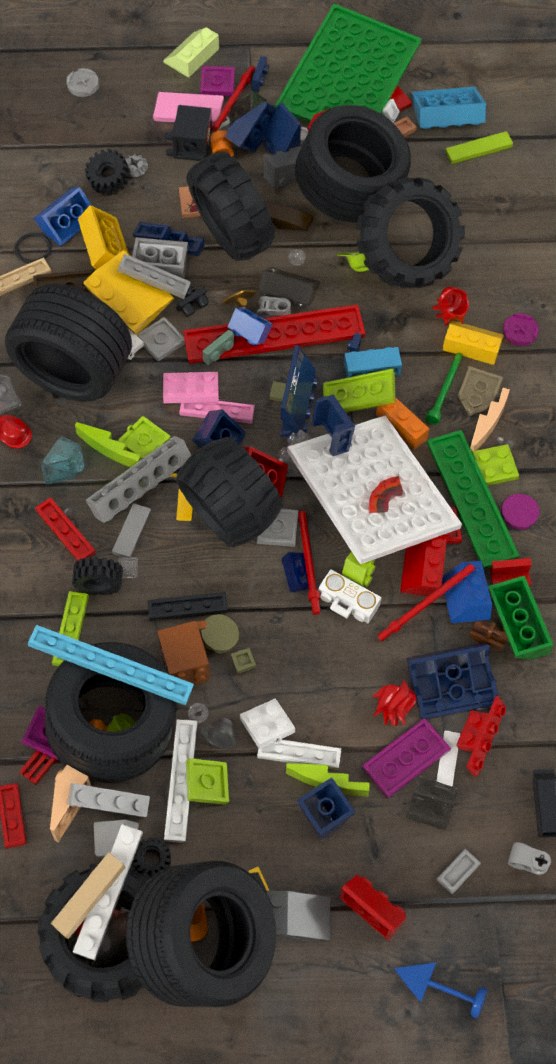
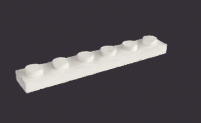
[164,719,197,843]
[73,825,143,960]

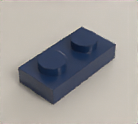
[252,56,269,93]

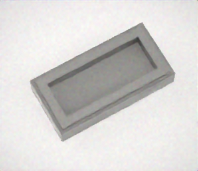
[437,849,481,895]

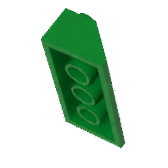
[488,575,554,660]

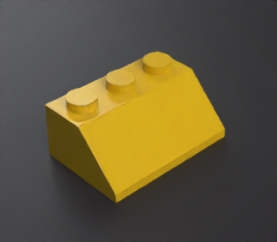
[443,321,504,365]

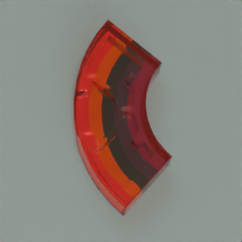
[368,476,403,513]

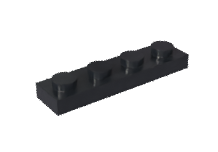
[147,592,228,621]

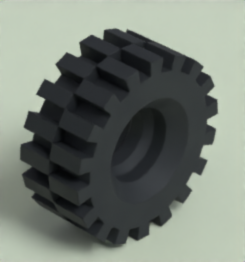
[85,149,130,195]
[72,557,123,595]

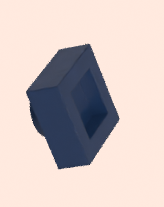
[347,333,362,352]

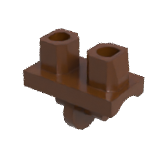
[469,621,508,651]

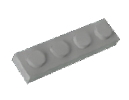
[118,254,191,299]
[67,783,150,817]

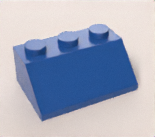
[34,187,92,246]
[442,561,492,623]

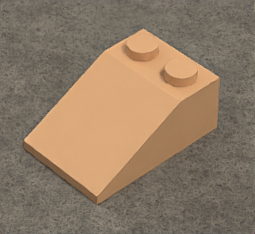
[50,765,91,843]

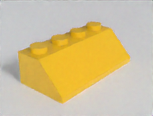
[78,205,129,269]

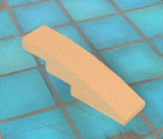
[470,388,510,452]

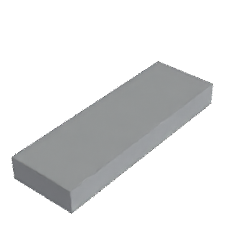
[112,503,151,560]

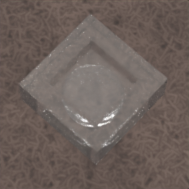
[118,557,138,578]

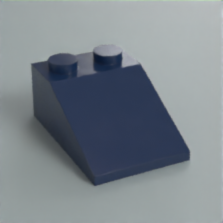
[225,102,277,153]
[264,102,301,155]

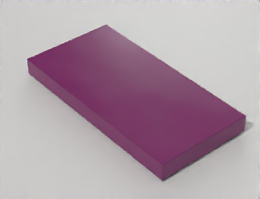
[362,718,451,799]

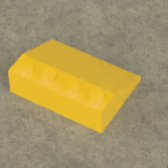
[83,250,174,335]

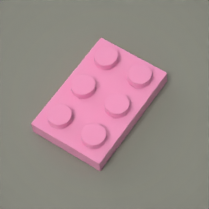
[163,372,219,403]

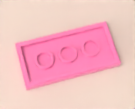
[153,92,224,125]

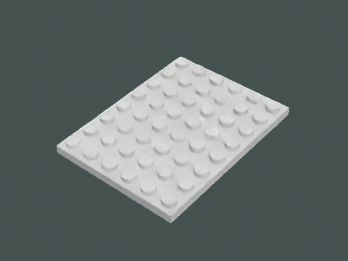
[287,415,462,564]

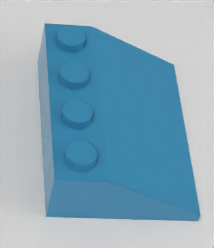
[411,87,486,129]

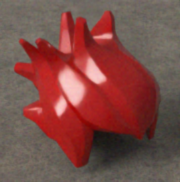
[432,286,469,326]
[371,680,416,726]

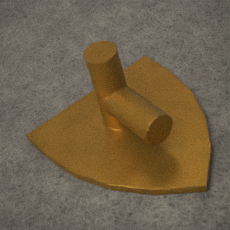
[221,290,256,308]

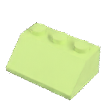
[164,28,219,77]

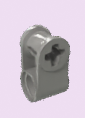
[256,296,291,318]
[508,842,551,875]

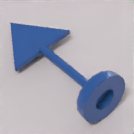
[394,962,488,1019]

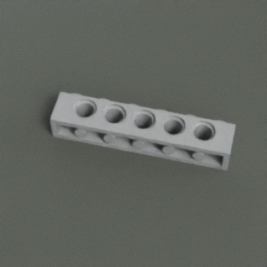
[86,436,191,523]

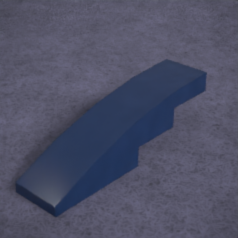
[133,222,205,256]

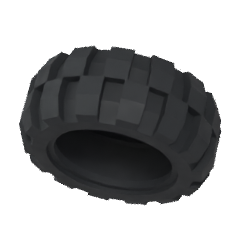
[186,152,275,261]
[356,177,465,288]
[37,863,150,1003]

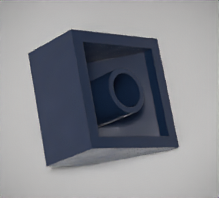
[192,409,246,448]
[297,777,356,840]

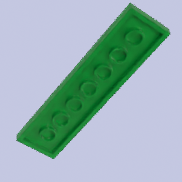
[426,430,519,570]

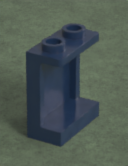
[311,395,355,457]

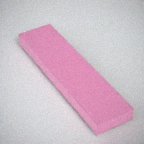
[180,401,255,424]

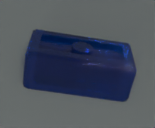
[282,552,309,592]

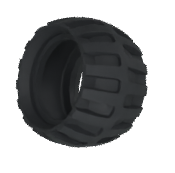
[176,437,283,547]

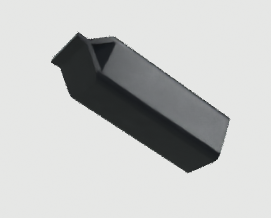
[533,769,556,837]

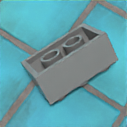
[132,238,188,279]

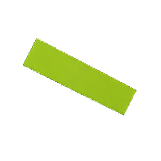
[75,422,141,467]
[286,763,369,797]

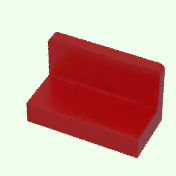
[489,558,532,587]

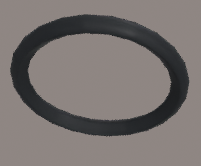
[15,233,51,263]

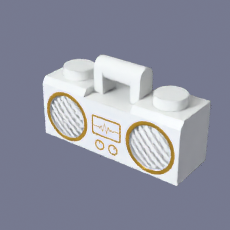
[318,570,382,624]

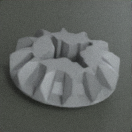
[125,153,148,177]

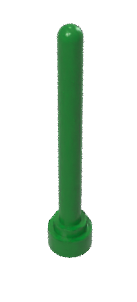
[425,353,463,425]

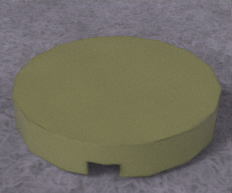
[200,614,239,653]

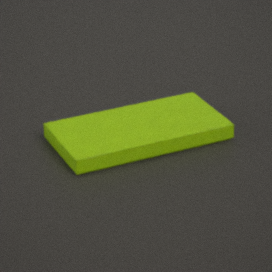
[323,369,395,412]

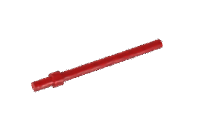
[212,66,256,131]
[298,511,320,615]
[377,563,475,641]

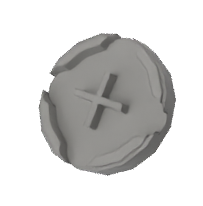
[66,68,100,97]

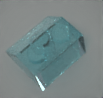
[41,436,85,485]

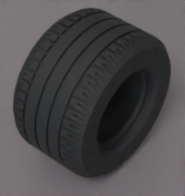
[295,105,411,223]
[5,284,132,402]
[45,642,177,783]
[126,861,276,1007]

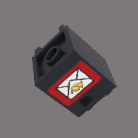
[164,105,212,161]

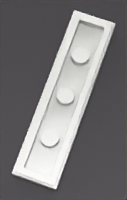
[257,739,341,770]

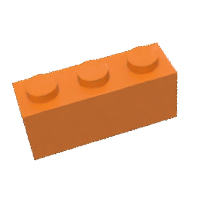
[376,397,429,450]

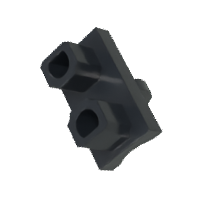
[176,287,209,317]

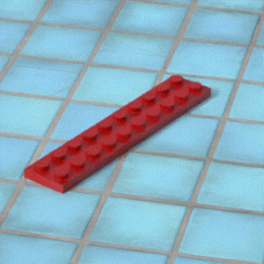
[183,304,365,364]

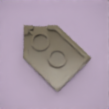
[458,366,503,416]

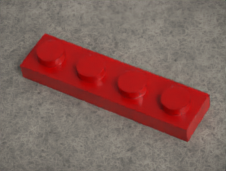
[35,497,96,561]

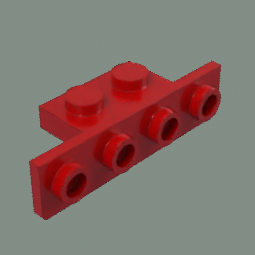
[456,696,506,777]

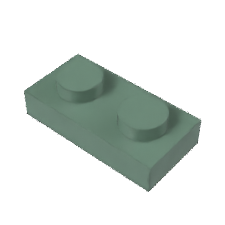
[203,330,234,365]

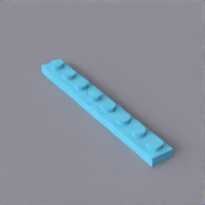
[28,625,194,705]

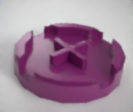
[503,313,539,346]
[501,494,540,530]

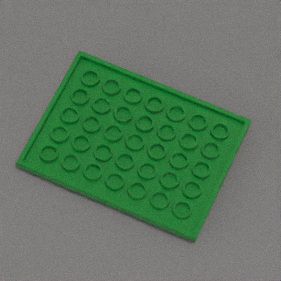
[275,3,422,123]

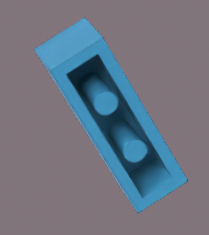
[344,347,402,378]

